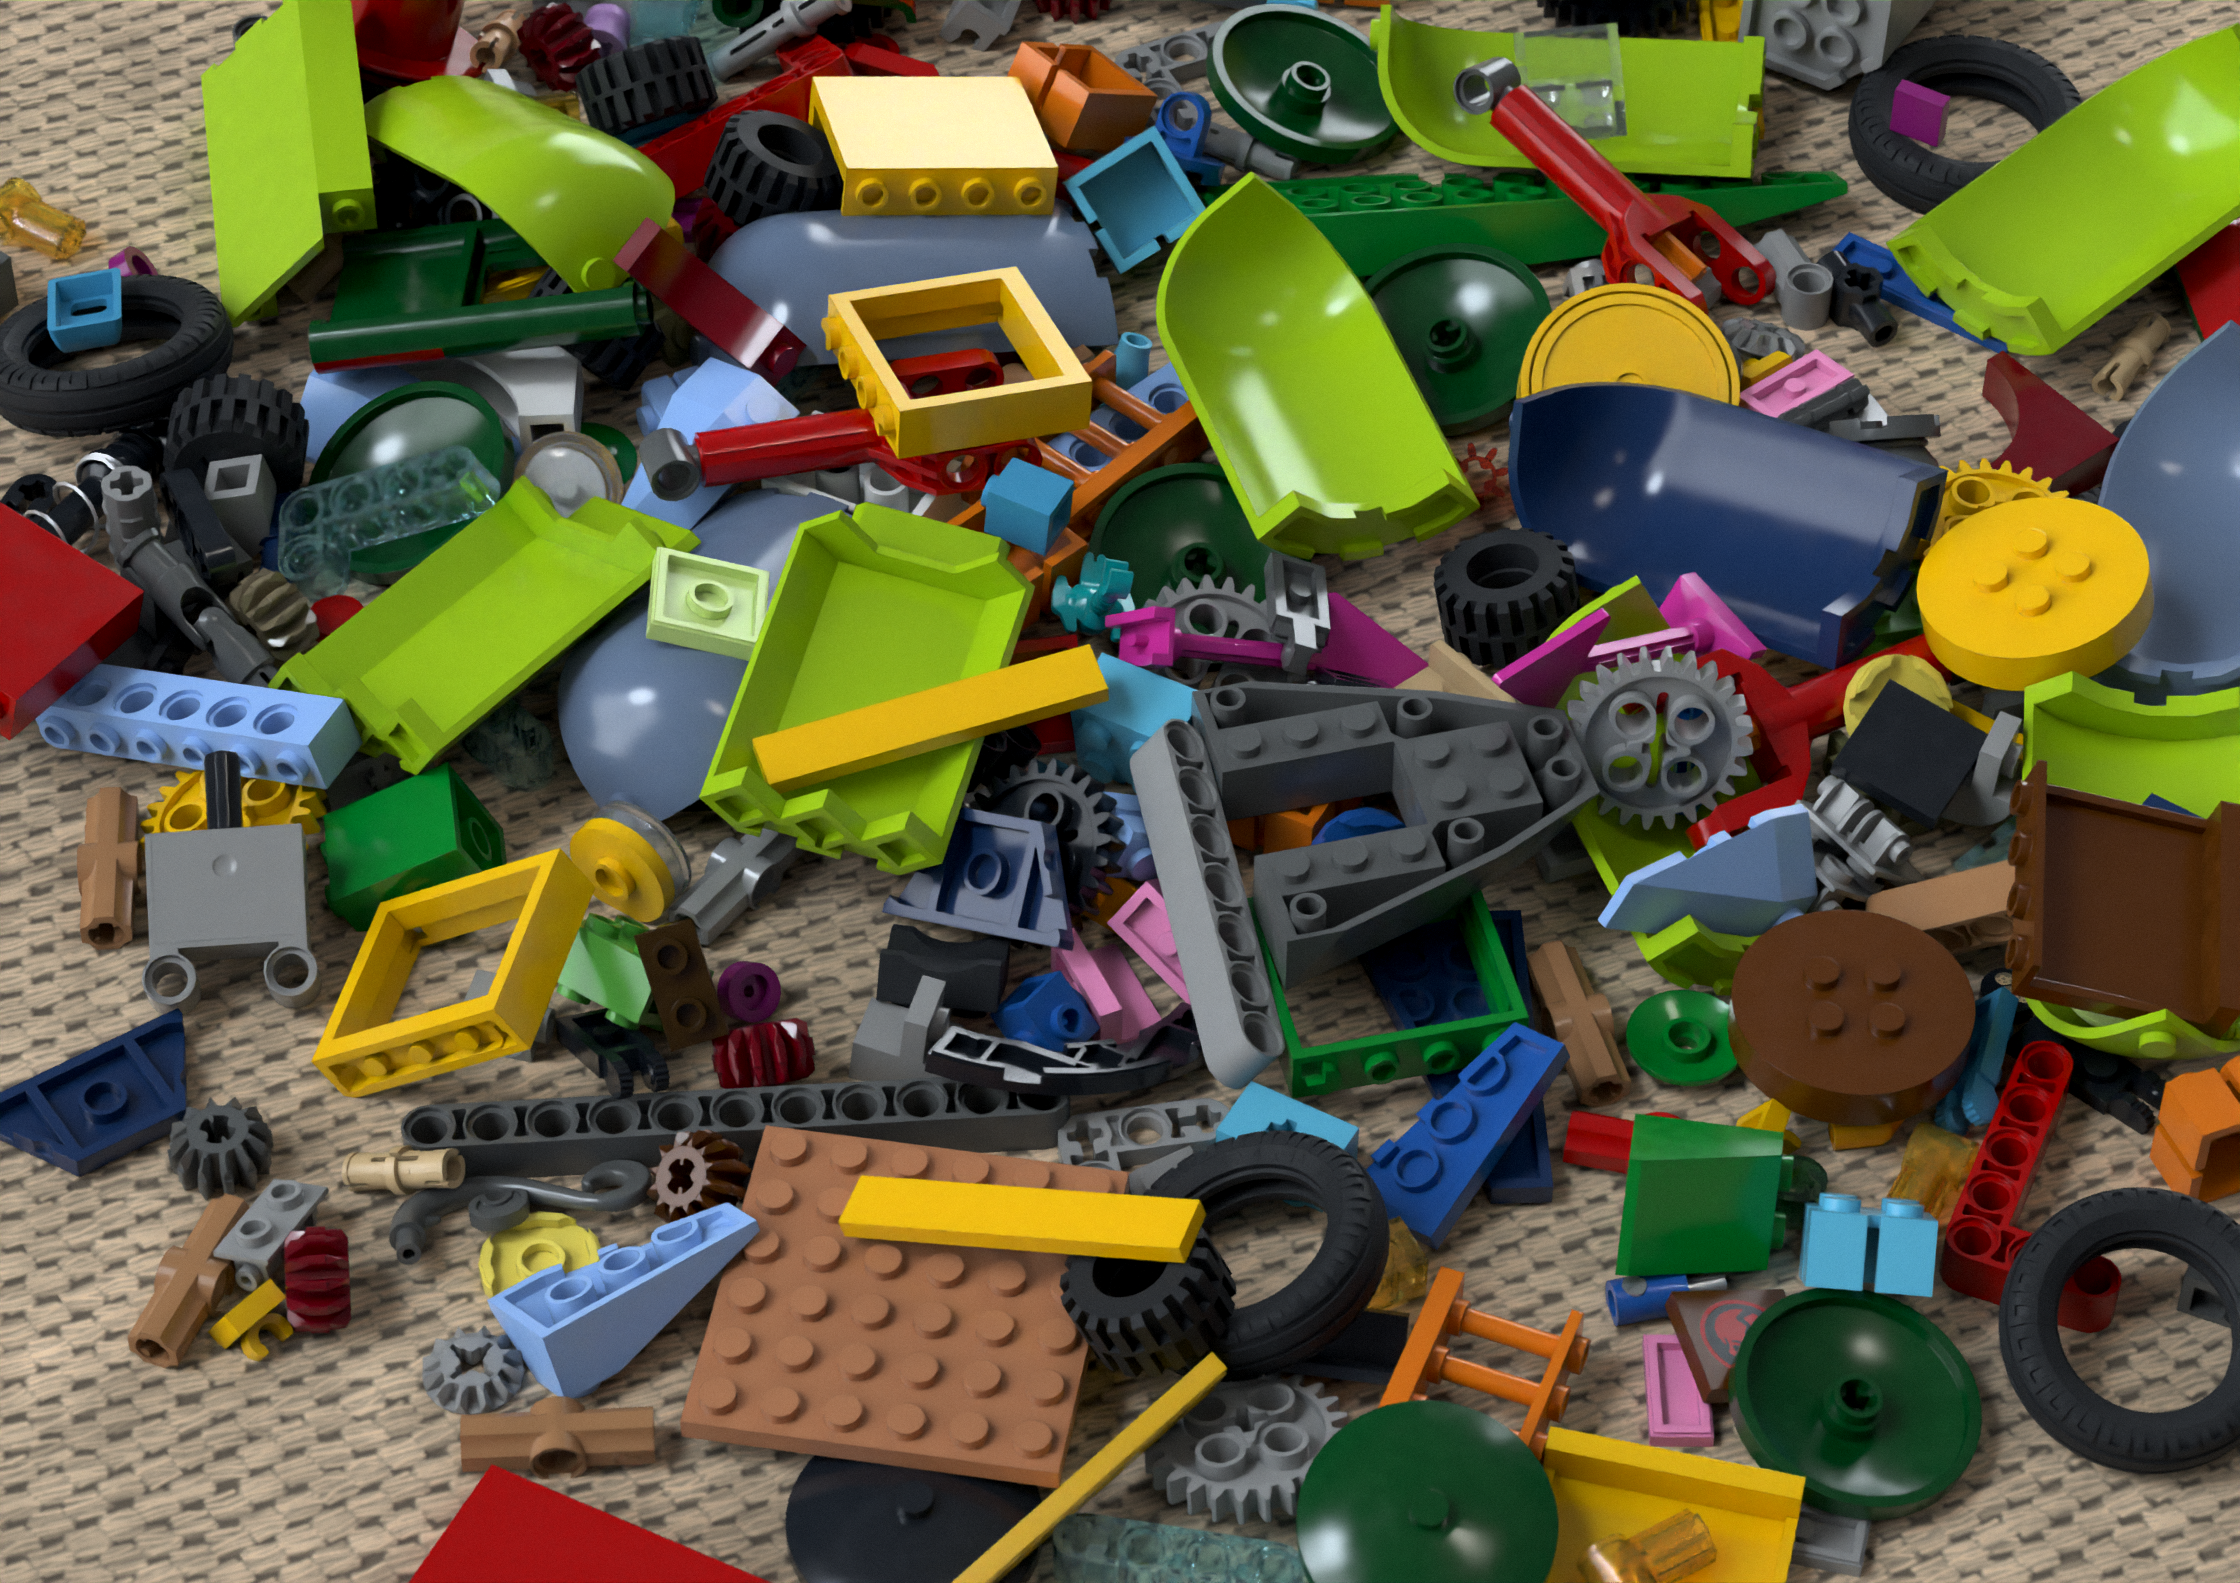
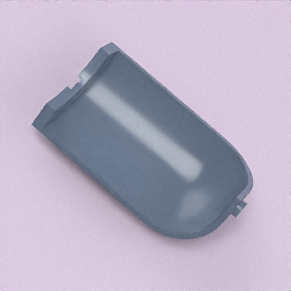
[689,198,1119,371]
[2089,320,2240,706]
[558,488,852,833]

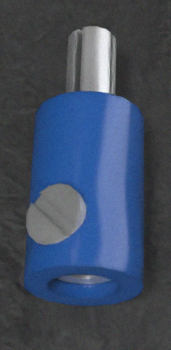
[1605,1273,1727,1326]

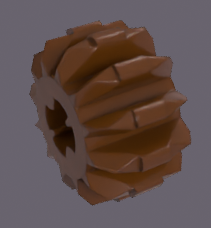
[645,1129,752,1223]

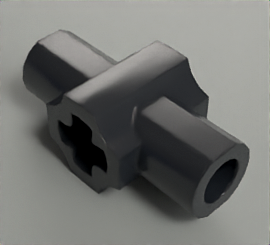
[1817,250,1899,347]

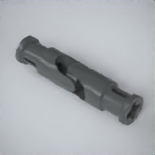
[117,527,279,688]

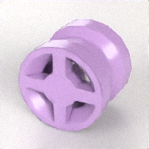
[584,3,635,58]

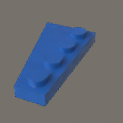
[1366,1022,1570,1250]

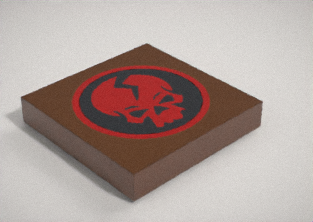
[1664,1289,1786,1404]

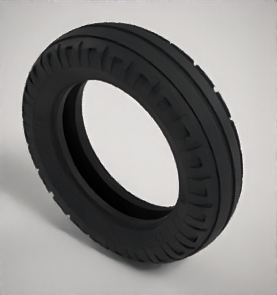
[1848,35,2083,215]
[0,274,234,437]
[1142,1130,1390,1382]
[1998,1187,2240,1474]

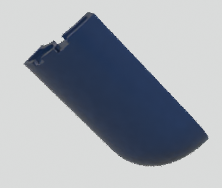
[1508,382,1948,670]

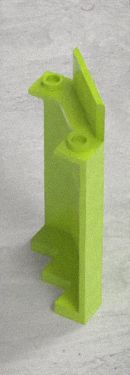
[201,0,377,328]
[267,475,702,775]
[699,502,1035,875]

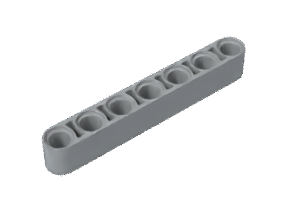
[1130,719,1285,1089]

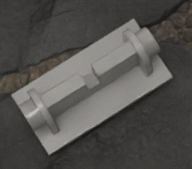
[213,1179,329,1291]

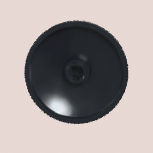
[785,1455,1043,1583]

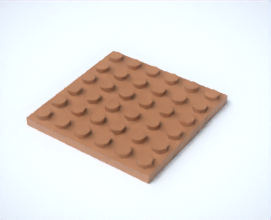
[680,1125,1130,1488]

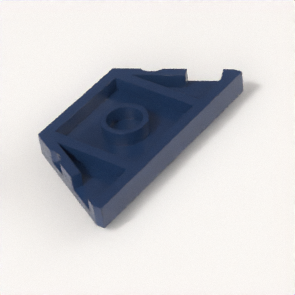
[882,807,1074,951]
[0,1008,188,1177]

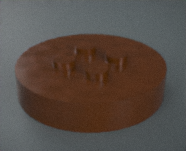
[1727,910,1975,1126]

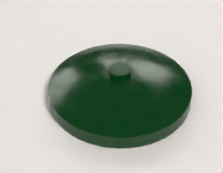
[1206,4,1401,164]
[1363,243,1552,437]
[306,381,515,585]
[1087,463,1312,672]
[1728,1288,1982,1520]
[1296,1400,1559,1583]

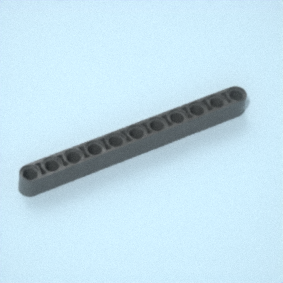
[401,1077,1071,1178]

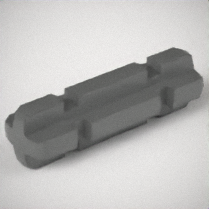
[1777,378,1870,431]

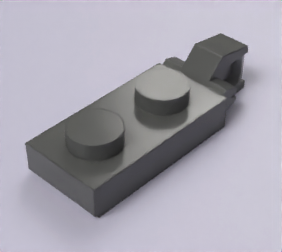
[1264,552,1331,676]

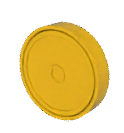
[1516,283,1740,406]
[1916,497,2154,691]

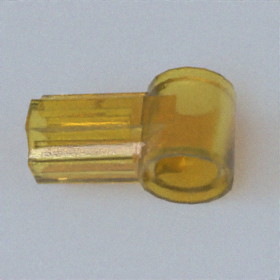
[0,177,86,260]
[1886,1120,1980,1220]
[1576,1508,1717,1583]

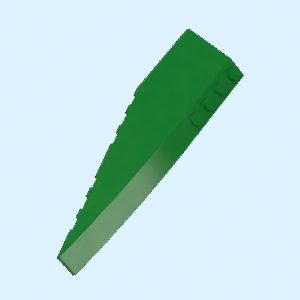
[1194,171,1848,283]

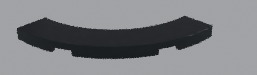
[924,1002,1206,1096]

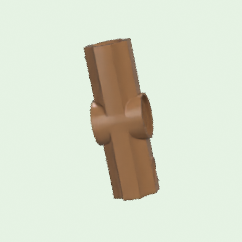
[77,787,142,950]
[1527,940,1631,1108]
[127,1193,250,1369]
[460,1396,655,1479]

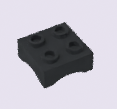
[876,924,1011,1019]

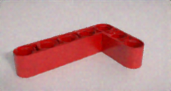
[636,33,855,200]
[1939,1040,2122,1333]

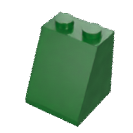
[321,762,507,932]
[1615,1113,1794,1276]

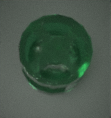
[1775,1155,1828,1230]

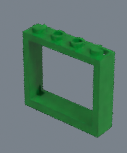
[1247,891,1529,1099]

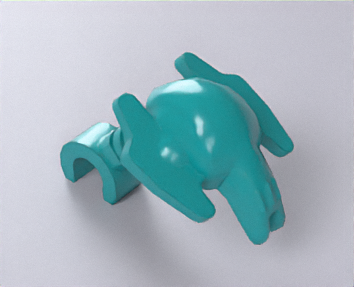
[1051,552,1135,642]

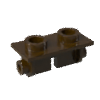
[634,918,730,1052]

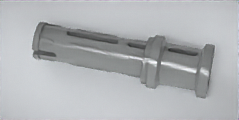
[706,0,852,82]

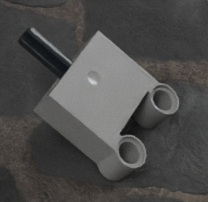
[142,750,322,1015]

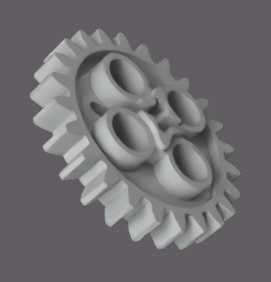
[1143,575,1309,690]
[1567,645,1753,830]
[1144,1372,1348,1524]

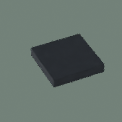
[1830,679,1988,830]

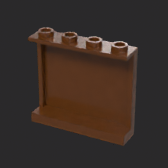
[2005,759,2240,1040]

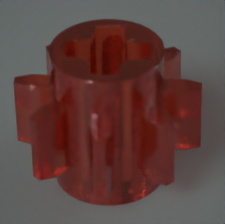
[1455,442,1508,511]

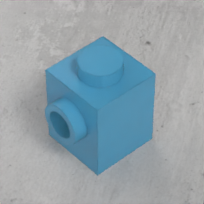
[981,457,1074,556]

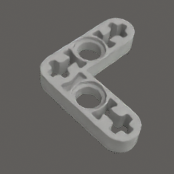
[1115,21,1224,131]
[1058,1098,1230,1171]

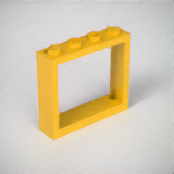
[821,266,1092,459]
[311,848,596,1098]

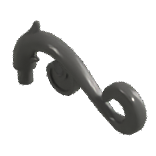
[389,1159,653,1265]

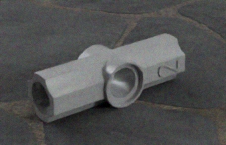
[668,828,806,945]

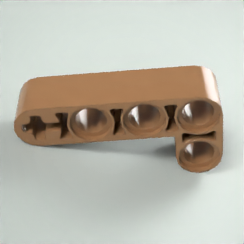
[1865,860,2015,956]

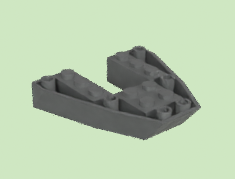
[1191,681,1600,991]

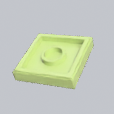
[646,547,770,661]

